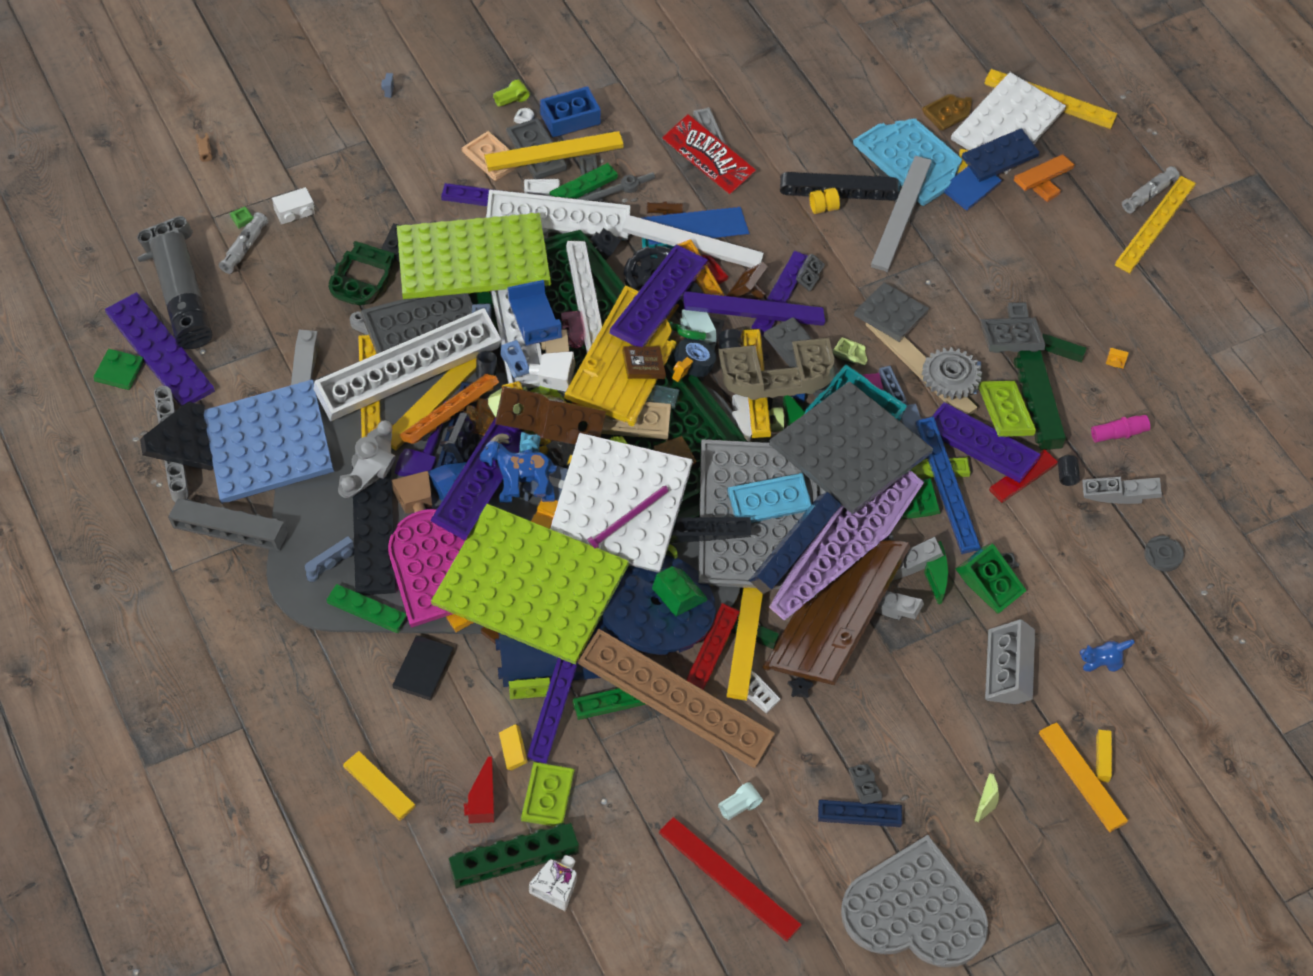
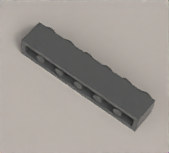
[168,499,288,551]

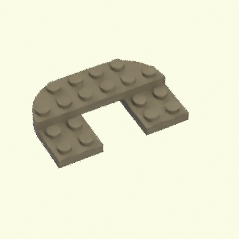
[718,338,835,400]

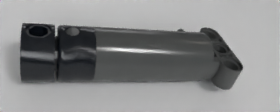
[137,216,213,349]

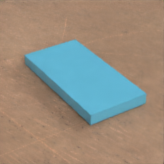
[727,473,812,523]

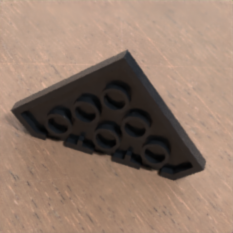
[140,402,214,471]

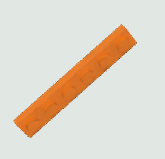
[400,374,499,444]

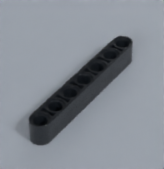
[780,172,900,201]

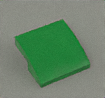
[901,478,940,518]

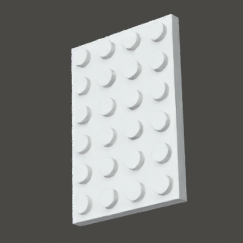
[951,72,1066,174]

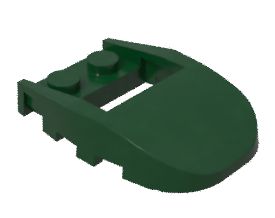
[328,241,395,305]

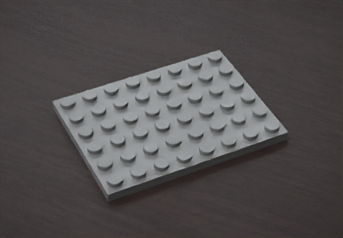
[698,440,817,589]

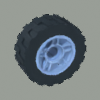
[673,338,717,377]

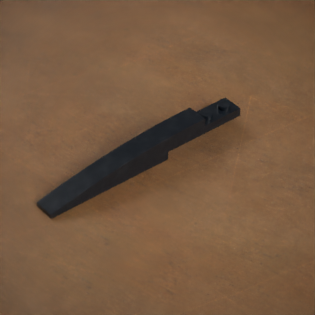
[669,517,751,543]

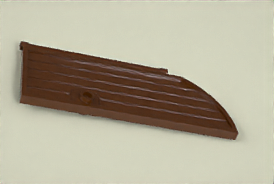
[762,541,910,685]

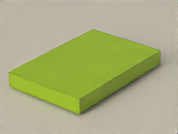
[521,762,574,827]

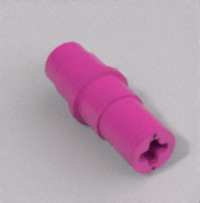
[1091,415,1150,443]

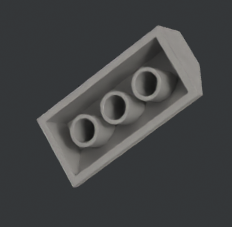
[985,619,1035,704]

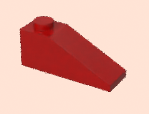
[464,756,494,824]

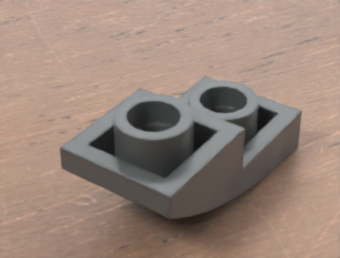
[796,253,825,291]
[848,764,882,804]

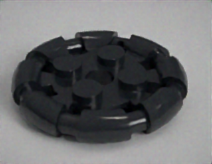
[624,246,671,291]

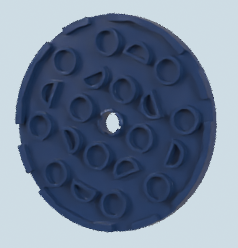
[601,555,716,655]

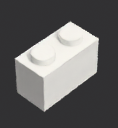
[272,187,315,225]

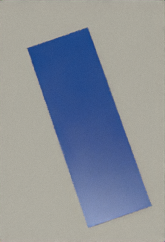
[641,207,749,245]

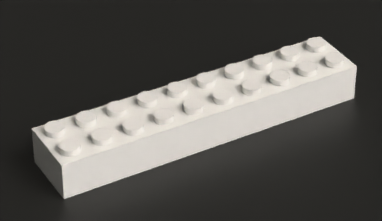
[314,308,501,422]

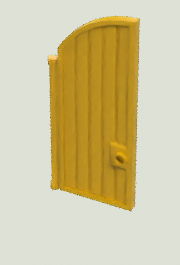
[564,285,677,426]

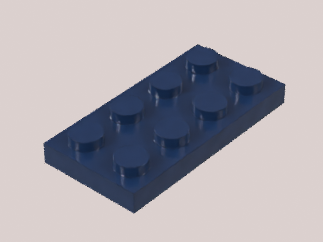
[962,128,1040,182]

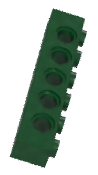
[448,823,579,889]

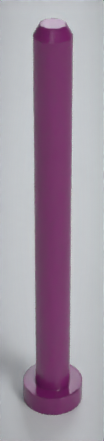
[587,486,669,549]

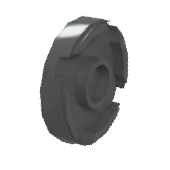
[1144,536,1184,572]

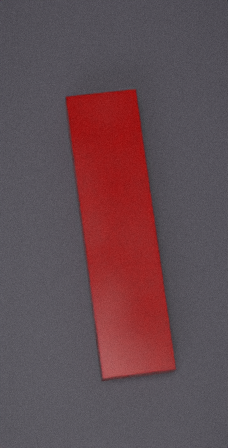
[989,450,1058,503]

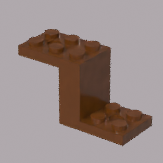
[495,386,606,445]

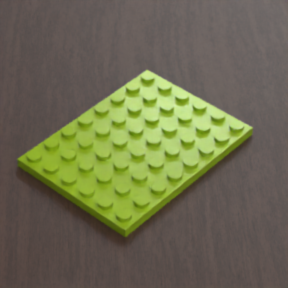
[397,213,551,299]
[431,504,629,665]

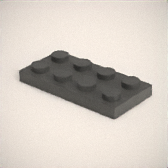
[506,118,566,179]

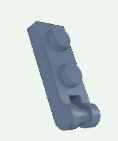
[305,536,354,582]

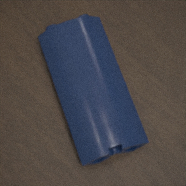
[495,620,622,687]

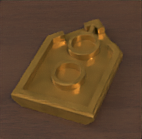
[922,94,972,131]

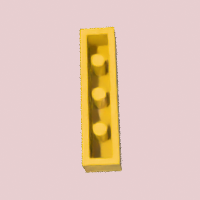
[1096,730,1112,783]

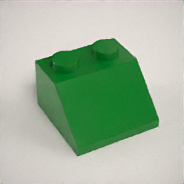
[652,566,708,617]

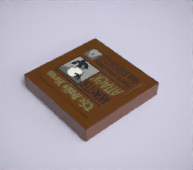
[622,346,666,379]

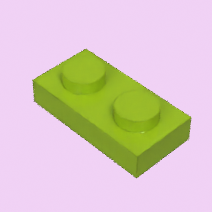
[509,678,550,700]

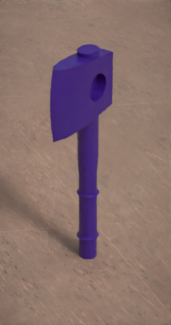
[395,401,447,480]

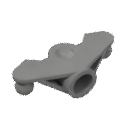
[338,420,396,498]

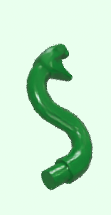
[668,321,706,340]

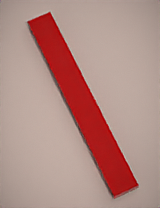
[659,817,802,942]

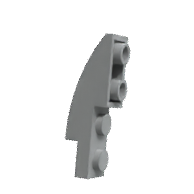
[1082,477,1162,504]
[893,537,944,580]
[875,591,924,620]

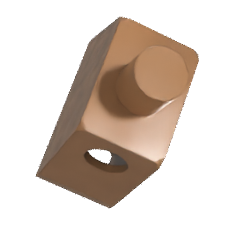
[392,471,432,514]

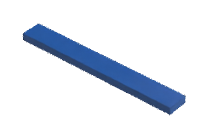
[915,417,980,554]

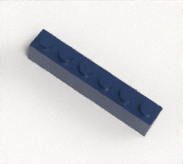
[749,492,841,594]

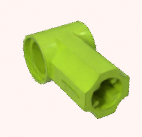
[493,79,530,107]

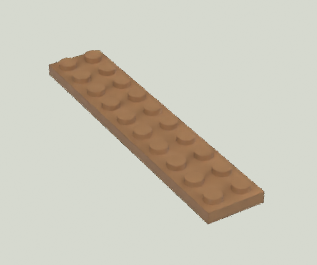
[578,629,775,769]

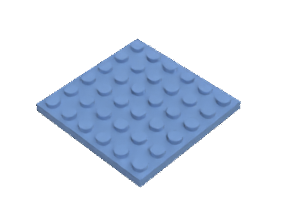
[204,379,334,504]

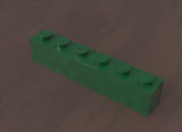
[1014,350,1066,451]

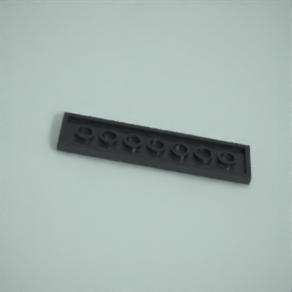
[352,467,396,595]

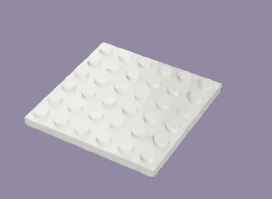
[550,433,693,573]

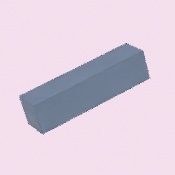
[879,366,907,405]

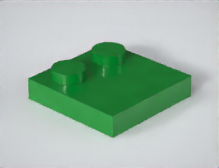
[93,348,144,390]

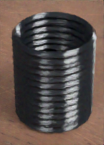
[476,351,497,379]
[1058,455,1080,486]

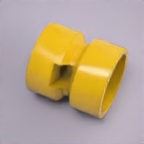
[809,188,840,214]

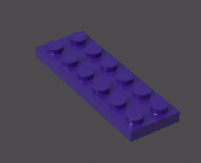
[932,402,1040,483]

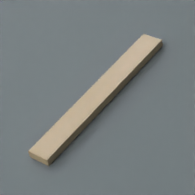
[866,323,978,416]

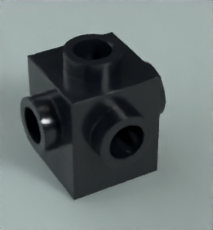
[590,228,621,260]

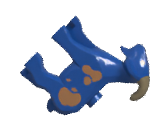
[480,434,557,502]

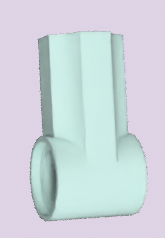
[718,782,763,820]

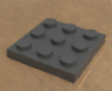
[854,282,929,342]
[981,318,1045,353]

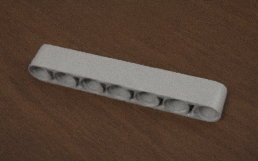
[154,386,189,502]

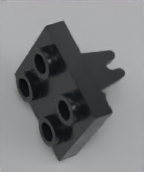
[440,413,480,463]

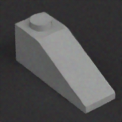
[291,329,319,385]

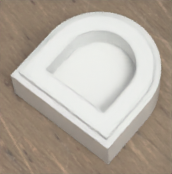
[514,108,534,123]

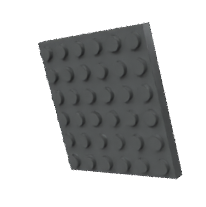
[769,381,933,514]

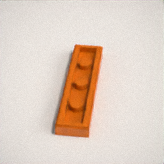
[1014,154,1074,191]

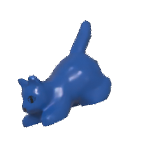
[1080,639,1135,672]

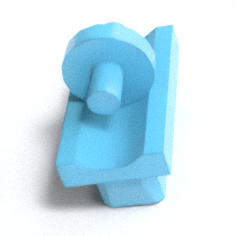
[519,432,540,453]

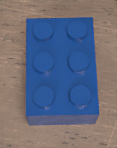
[540,86,601,137]

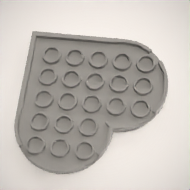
[841,835,988,967]

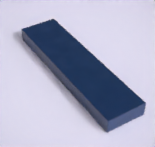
[818,799,902,827]

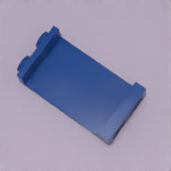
[507,280,562,345]

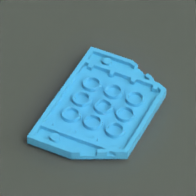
[853,119,962,206]

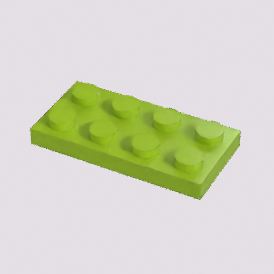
[978,381,1036,437]

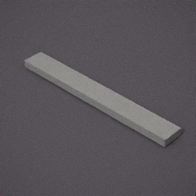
[871,156,932,272]

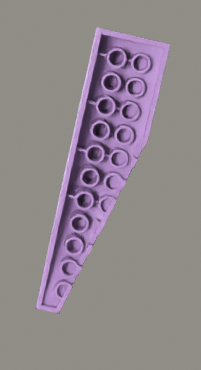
[769,470,924,620]

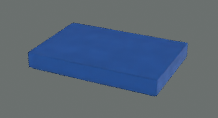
[944,166,1002,211]

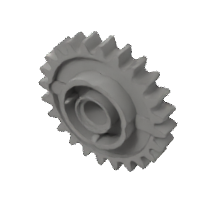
[922,347,982,400]

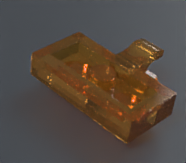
[464,398,496,435]

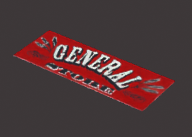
[662,114,756,194]

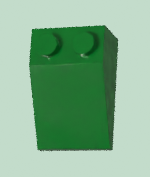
[955,543,1027,614]

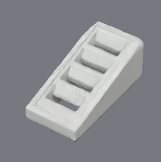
[747,670,780,714]

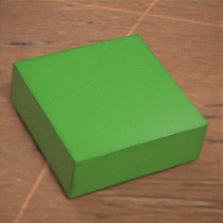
[230,206,253,229]

